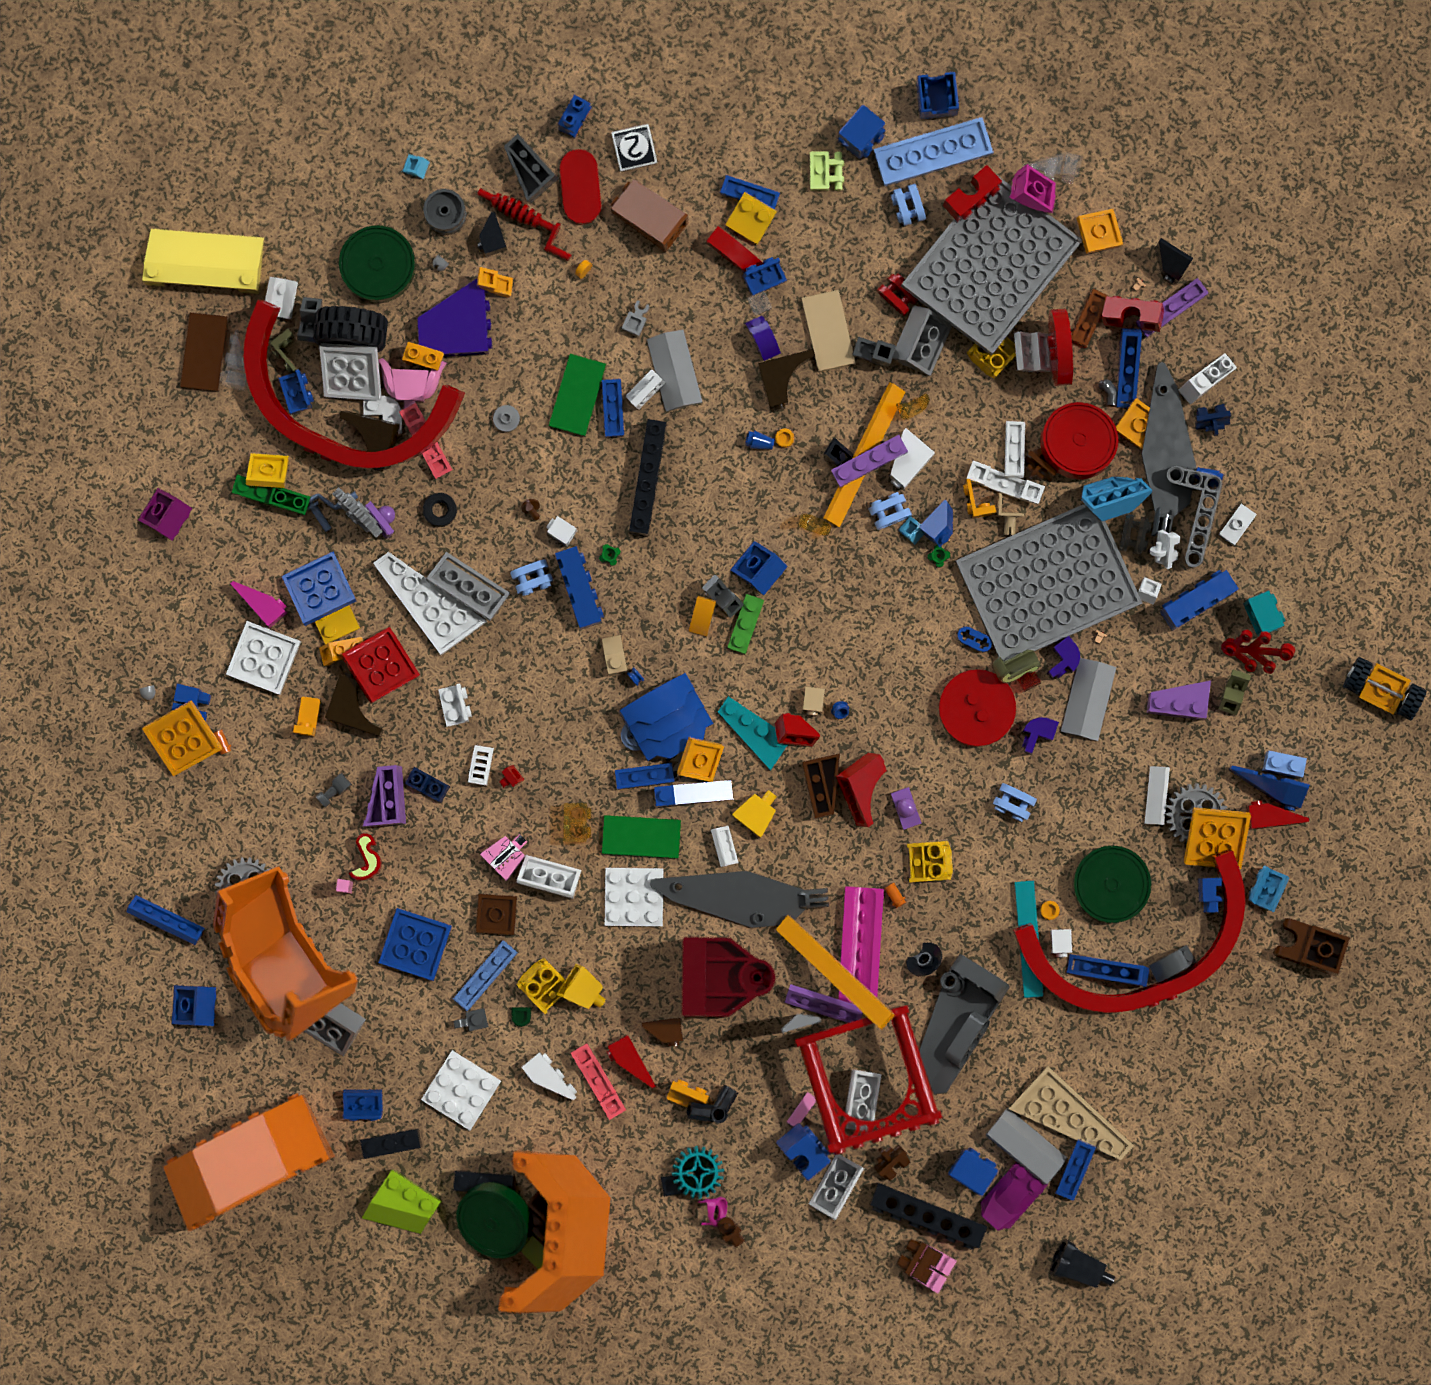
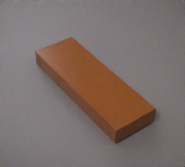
[1071,289,1110,348]

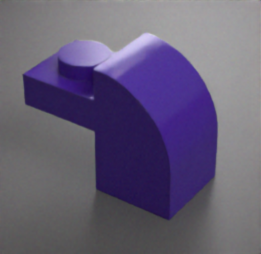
[745,316,781,361]
[1047,636,1080,679]
[1022,717,1059,755]

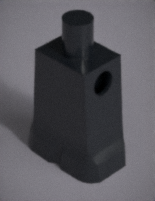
[1049,1238,1115,1288]

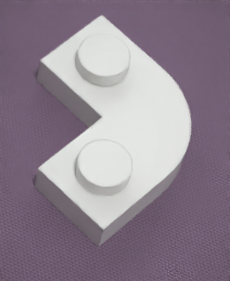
[363,396,402,434]

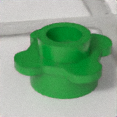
[599,544,621,566]
[928,545,950,567]

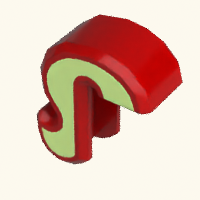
[348,833,382,881]

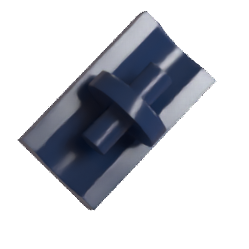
[1195,404,1231,436]

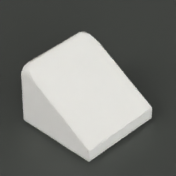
[1138,577,1162,605]

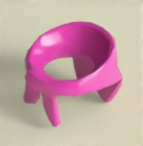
[698,1197,727,1227]

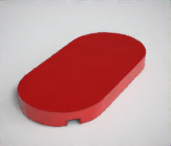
[560,149,601,225]

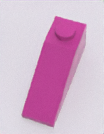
[230,581,287,628]

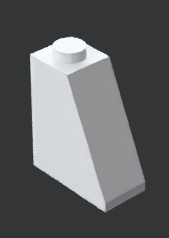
[890,428,935,489]

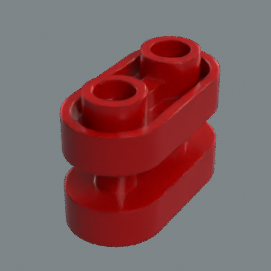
[877,273,919,316]

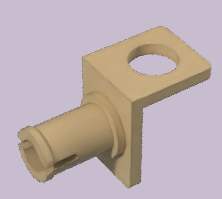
[997,493,1024,535]

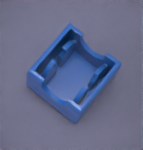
[916,72,959,119]
[838,105,886,159]
[776,1123,831,1181]
[948,1147,998,1196]

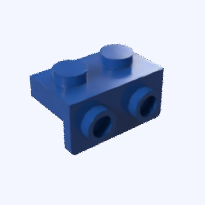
[743,257,787,296]
[279,369,314,415]
[343,1089,383,1121]

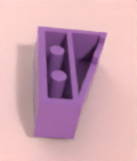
[1147,681,1211,720]
[363,765,406,827]

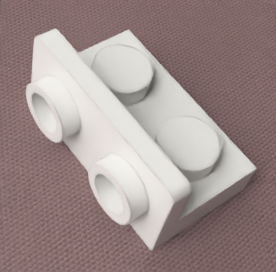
[265,277,298,319]
[626,370,665,409]
[438,683,472,727]

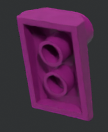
[980,1161,1048,1231]

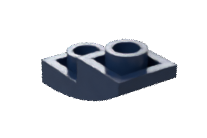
[405,767,450,803]

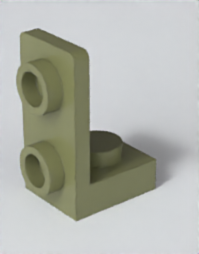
[270,329,297,373]

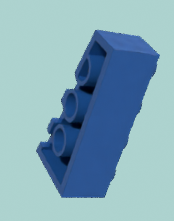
[555,546,604,630]
[1160,570,1239,631]

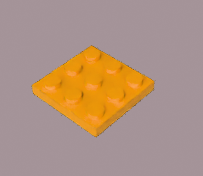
[142,700,223,776]
[1184,807,1251,869]

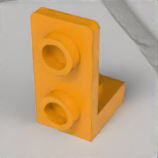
[402,342,444,371]
[963,479,996,519]
[319,637,363,666]
[293,696,321,737]

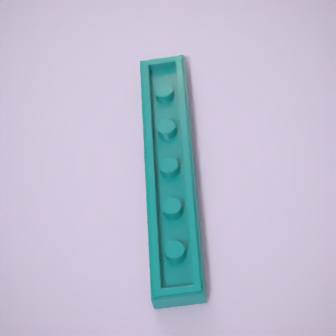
[1014,881,1044,998]

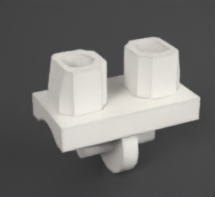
[1150,530,1180,569]

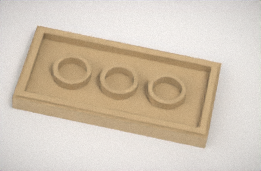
[802,290,856,372]

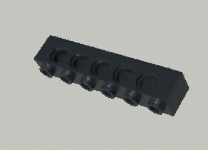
[629,419,667,537]
[870,1183,987,1250]

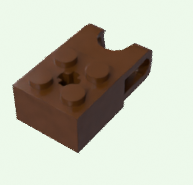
[1273,918,1350,977]

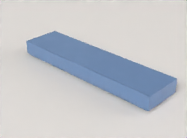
[453,940,518,1012]

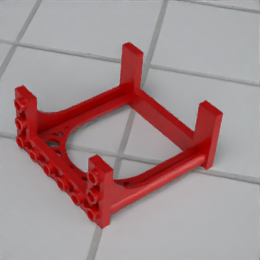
[794,1005,942,1155]

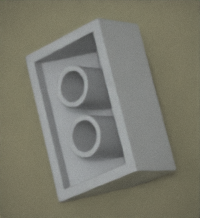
[892,306,952,376]
[304,1003,366,1056]

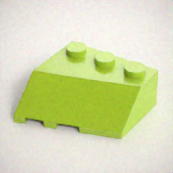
[362,1169,442,1234]

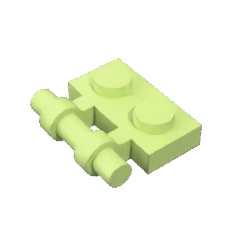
[810,151,844,191]

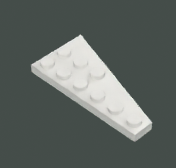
[373,552,487,655]

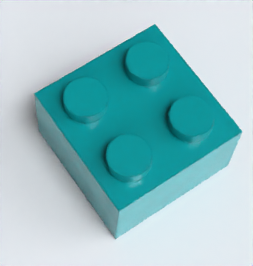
[1243,591,1285,637]

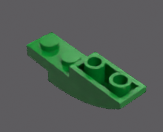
[231,474,311,515]

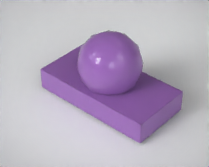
[365,501,395,539]
[891,787,921,830]

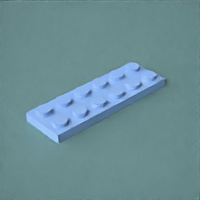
[873,117,993,186]

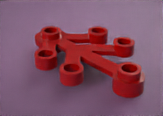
[1221,630,1296,674]

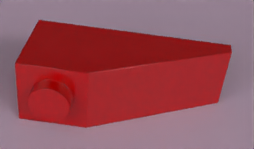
[1246,801,1309,830]
[606,1035,656,1088]

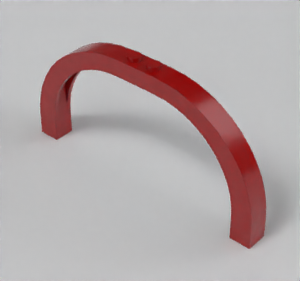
[243,300,465,468]
[1012,849,1245,1013]

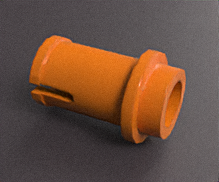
[213,729,231,755]
[884,883,906,908]

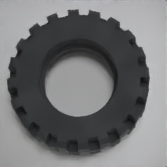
[313,306,388,352]

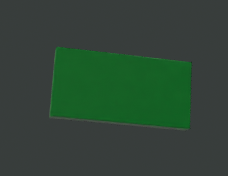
[549,353,607,437]
[602,815,681,858]

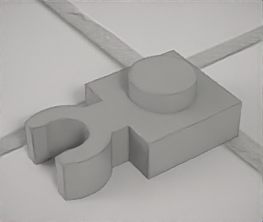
[622,301,649,337]

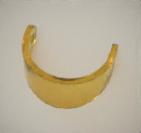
[896,393,930,420]
[797,513,831,536]

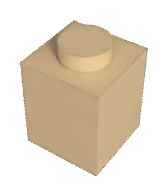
[803,687,825,716]

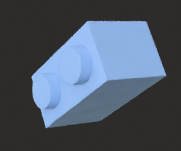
[1262,751,1307,779]

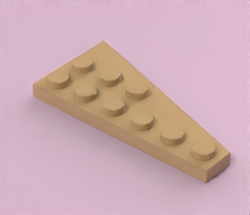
[1008,1066,1134,1160]

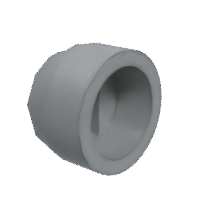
[432,255,449,271]
[139,685,156,700]

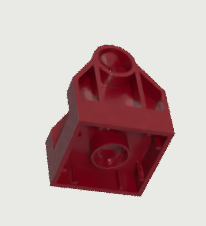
[682,937,776,1017]

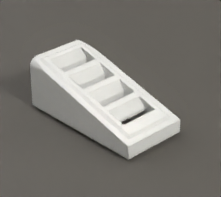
[468,745,494,786]

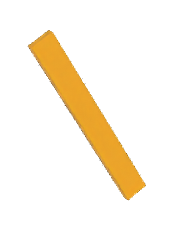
[823,382,905,527]
[776,915,895,1030]

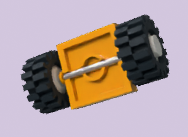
[1343,657,1427,721]

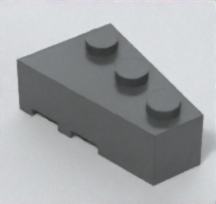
[504,134,559,203]

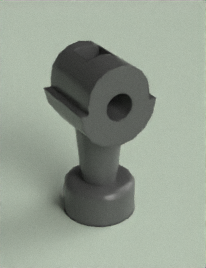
[315,773,352,807]

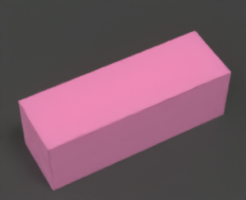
[336,879,353,894]
[787,1092,816,1127]

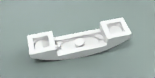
[966,461,1045,504]

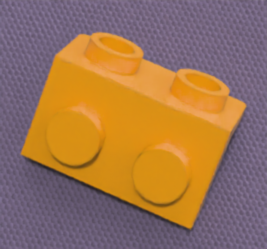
[667,1079,709,1107]

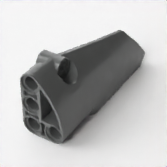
[919,954,1010,1095]

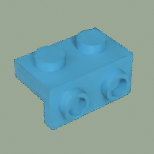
[1248,865,1290,913]

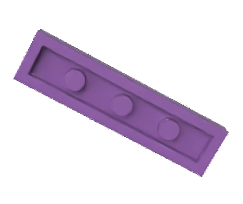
[1136,278,1209,338]
[831,435,908,488]
[785,984,863,1023]

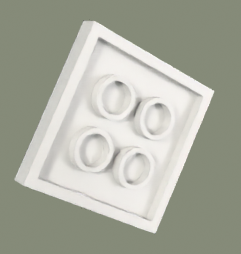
[319,343,381,401]
[226,621,301,695]
[605,868,663,927]
[421,1050,501,1131]

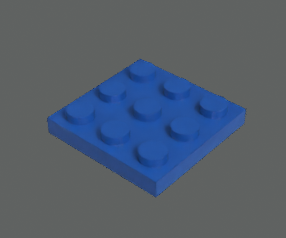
[282,552,357,626]
[379,908,452,981]

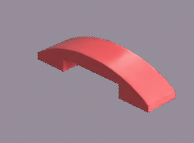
[399,403,452,479]
[571,1043,626,1120]

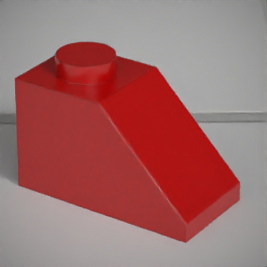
[774,713,820,747]

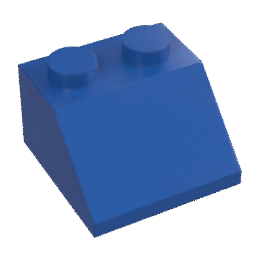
[730,541,788,596]
[172,985,216,1026]

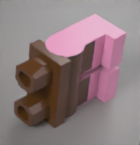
[896,1239,957,1293]

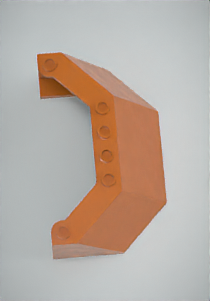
[213,866,358,1041]
[163,1093,335,1231]
[499,1150,611,1313]

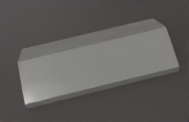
[647,330,703,412]
[426,552,510,621]
[1061,658,1116,741]
[781,1014,821,1033]
[986,1107,1067,1185]

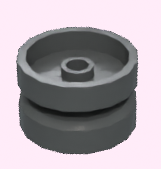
[423,189,467,236]

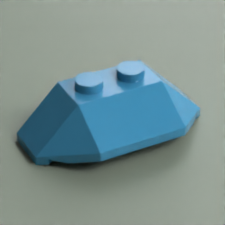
[1081,476,1153,521]

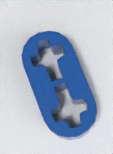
[957,626,992,653]

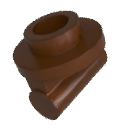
[521,499,540,521]

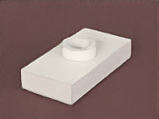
[1219,504,1257,546]
[711,826,738,867]

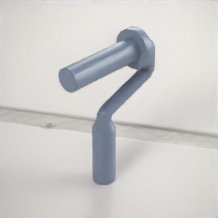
[307,491,359,532]

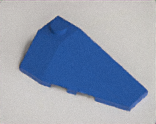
[1229,765,1310,811]

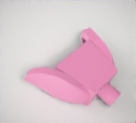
[378,358,447,409]

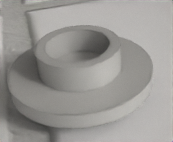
[493,405,520,432]

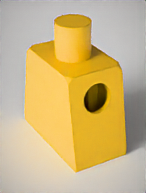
[732,790,777,838]
[556,964,606,1009]

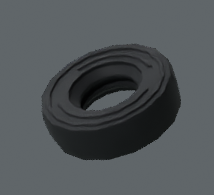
[423,493,457,527]

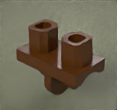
[1024,447,1057,482]
[874,1144,910,1181]
[718,1217,745,1248]

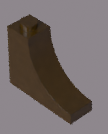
[758,349,815,411]
[339,411,400,472]
[325,673,383,737]

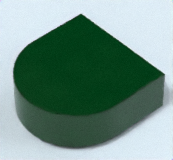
[512,1007,531,1027]

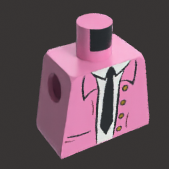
[480,834,527,881]

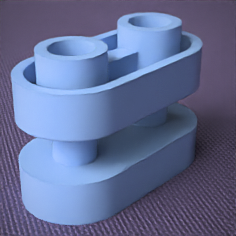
[891,184,926,226]
[868,492,912,530]
[510,559,554,596]
[993,783,1037,822]

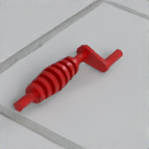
[477,188,572,261]

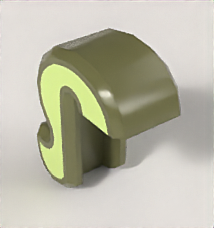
[992,650,1040,683]

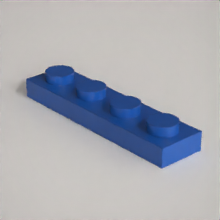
[126,895,205,945]

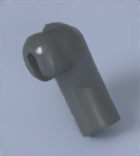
[1098,379,1117,406]

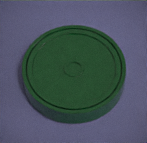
[339,225,416,303]
[1073,845,1151,923]
[456,1183,534,1259]

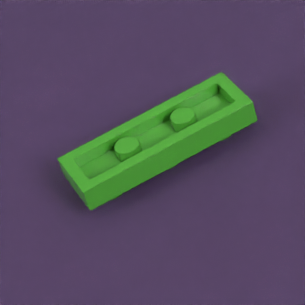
[727,594,764,654]

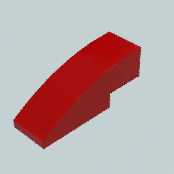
[707,226,763,273]

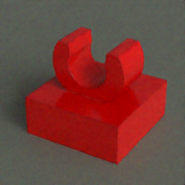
[499,765,524,788]

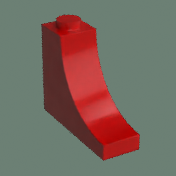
[836,753,887,827]

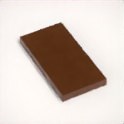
[180,312,228,392]

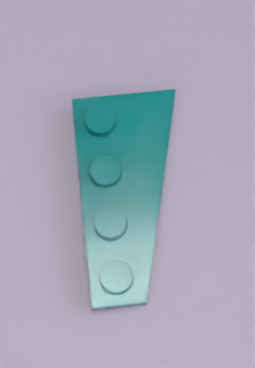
[718,696,788,771]

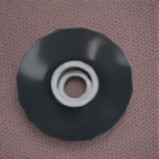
[906,942,943,977]

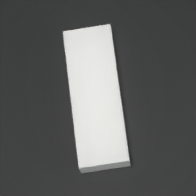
[1004,421,1025,478]
[1145,766,1170,825]

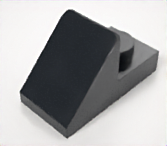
[824,438,854,467]

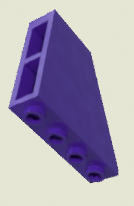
[417,278,492,357]

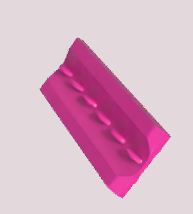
[838,886,884,1003]

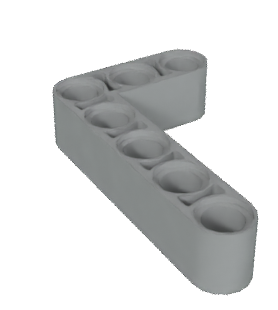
[1167,466,1223,567]

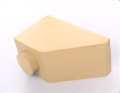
[602,635,628,676]

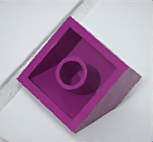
[138,488,193,541]

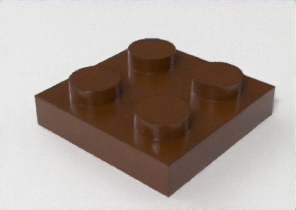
[476,894,517,935]

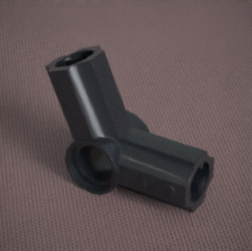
[686,1084,738,1123]

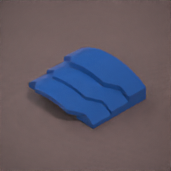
[619,673,714,761]

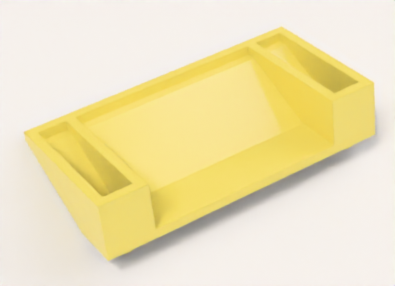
[142,229,264,294]

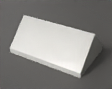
[516,855,581,899]
[844,1070,882,1131]
[809,1154,864,1220]

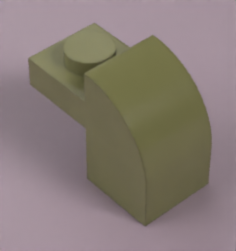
[1218,669,1251,715]

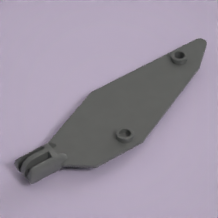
[1142,362,1196,537]
[650,871,829,928]

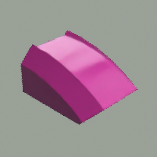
[1010,164,1056,213]

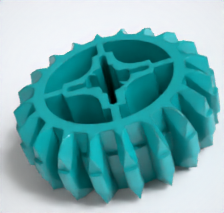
[672,1146,724,1199]

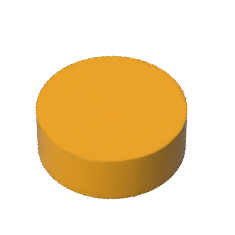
[575,260,592,279]
[775,428,794,448]
[1040,901,1060,920]

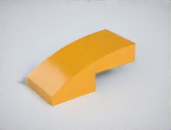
[477,267,513,298]
[689,596,716,636]

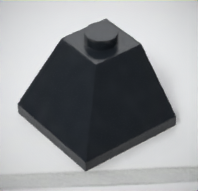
[1155,238,1193,284]

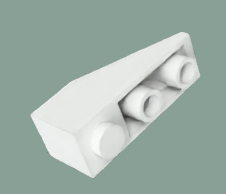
[1179,353,1237,405]
[521,1052,577,1100]

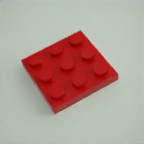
[341,627,420,704]

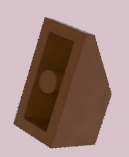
[642,1018,683,1047]

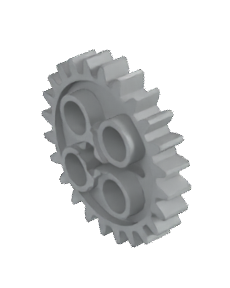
[332,487,383,538]
[1165,783,1227,844]
[215,857,271,894]

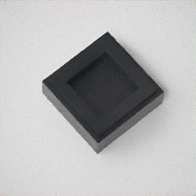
[661,1175,683,1197]

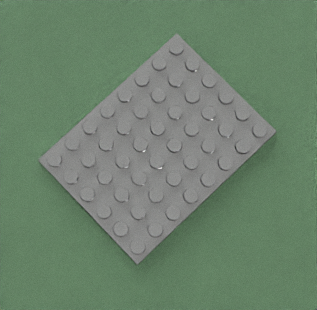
[901,175,1082,356]
[955,504,1143,661]

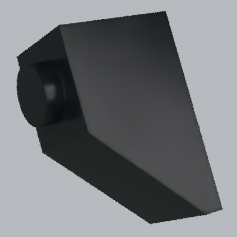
[477,211,507,257]

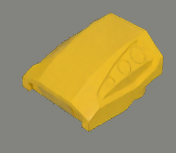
[967,337,1016,379]
[907,841,953,882]
[516,958,565,1014]

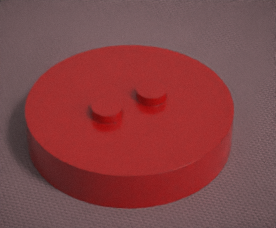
[1047,308,1073,386]
[1040,402,1119,480]
[939,669,1016,747]

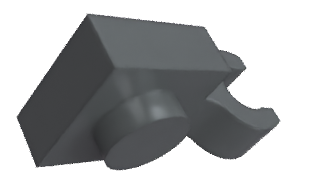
[453,1008,488,1031]

